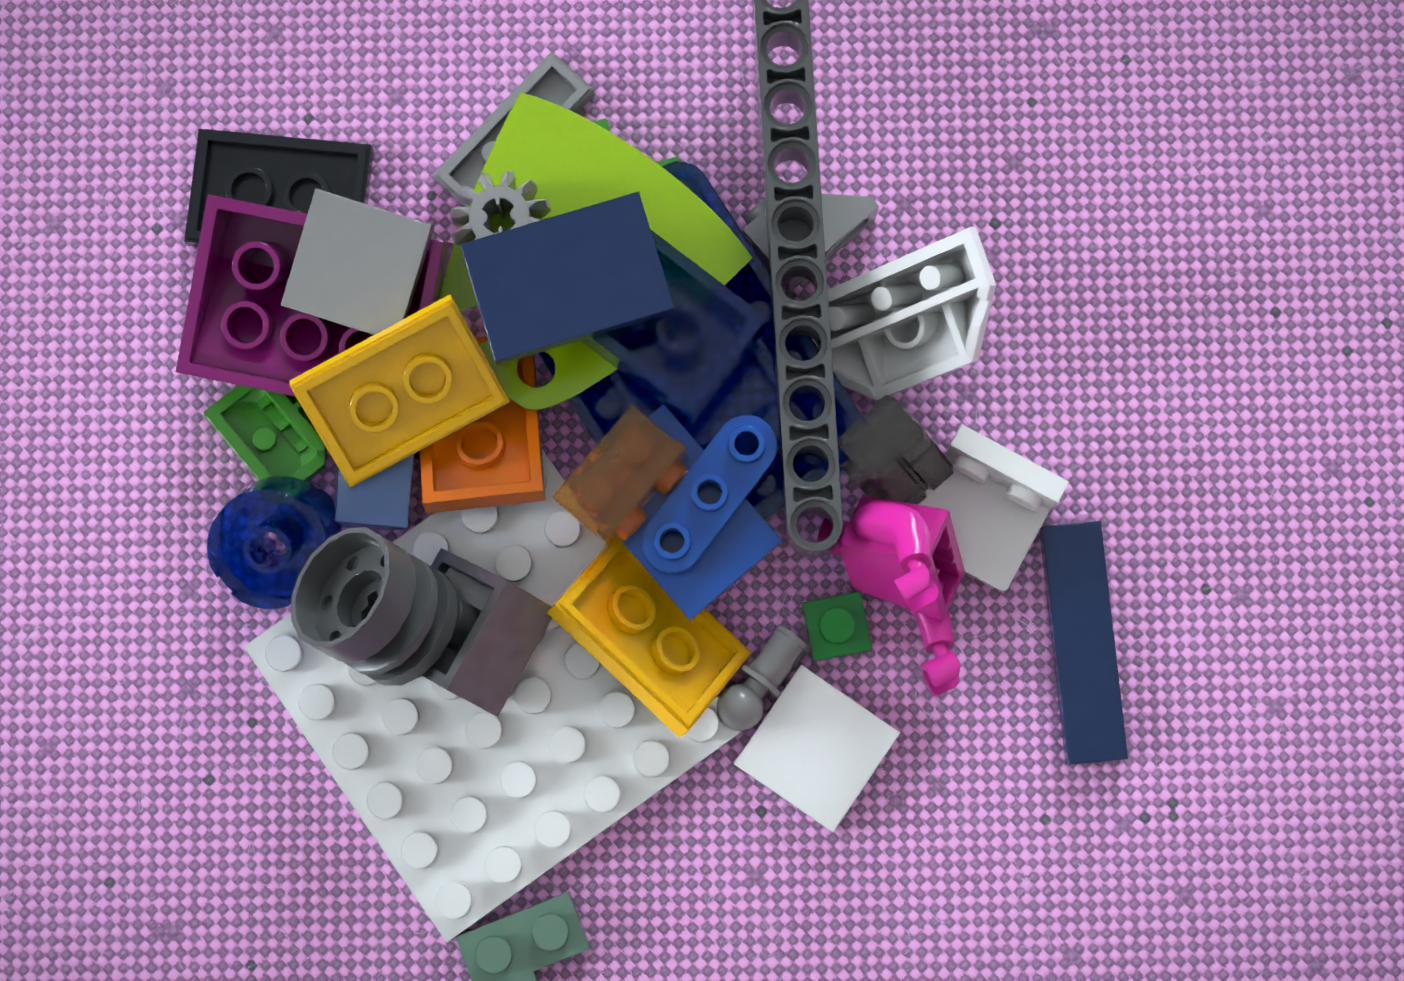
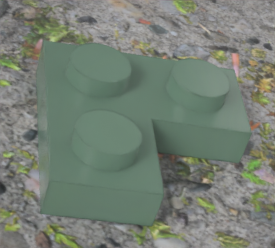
[455,891,591,981]

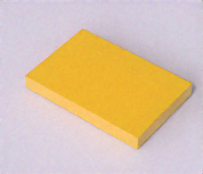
[289,294,510,488]
[546,536,752,738]

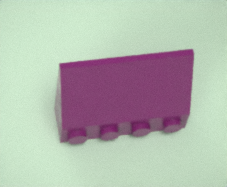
[175,194,454,397]

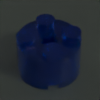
[207,476,342,609]

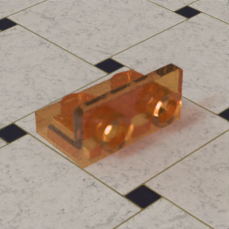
[552,405,689,547]

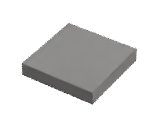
[281,188,435,335]

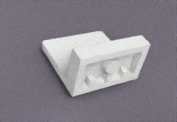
[917,424,1069,592]

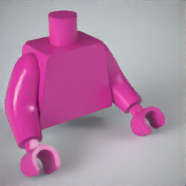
[817,496,965,696]

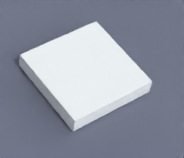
[734,665,900,832]

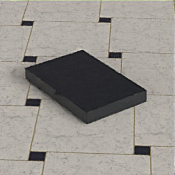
[184,129,374,247]

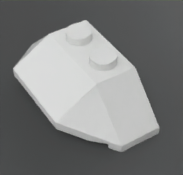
[789,227,996,400]

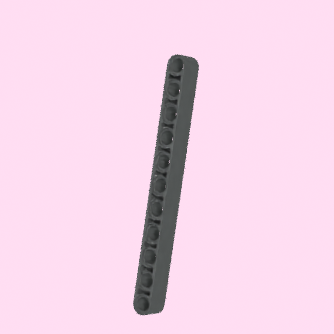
[752,0,843,558]

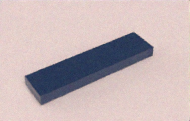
[1039,521,1128,765]

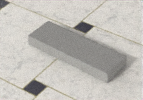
[432,51,595,207]

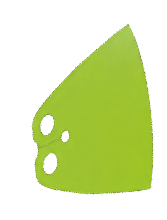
[439,92,752,410]

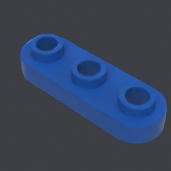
[642,415,777,575]

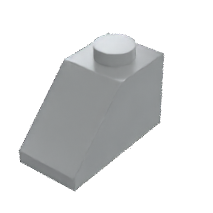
[742,193,879,294]

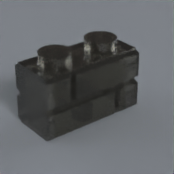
[838,395,954,505]

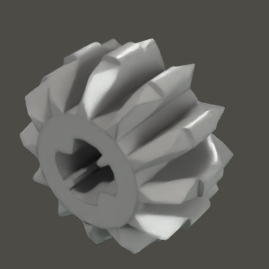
[450,170,551,246]

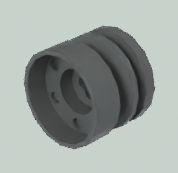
[291,527,458,685]

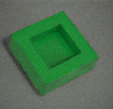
[802,591,872,662]

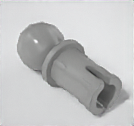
[717,625,810,731]

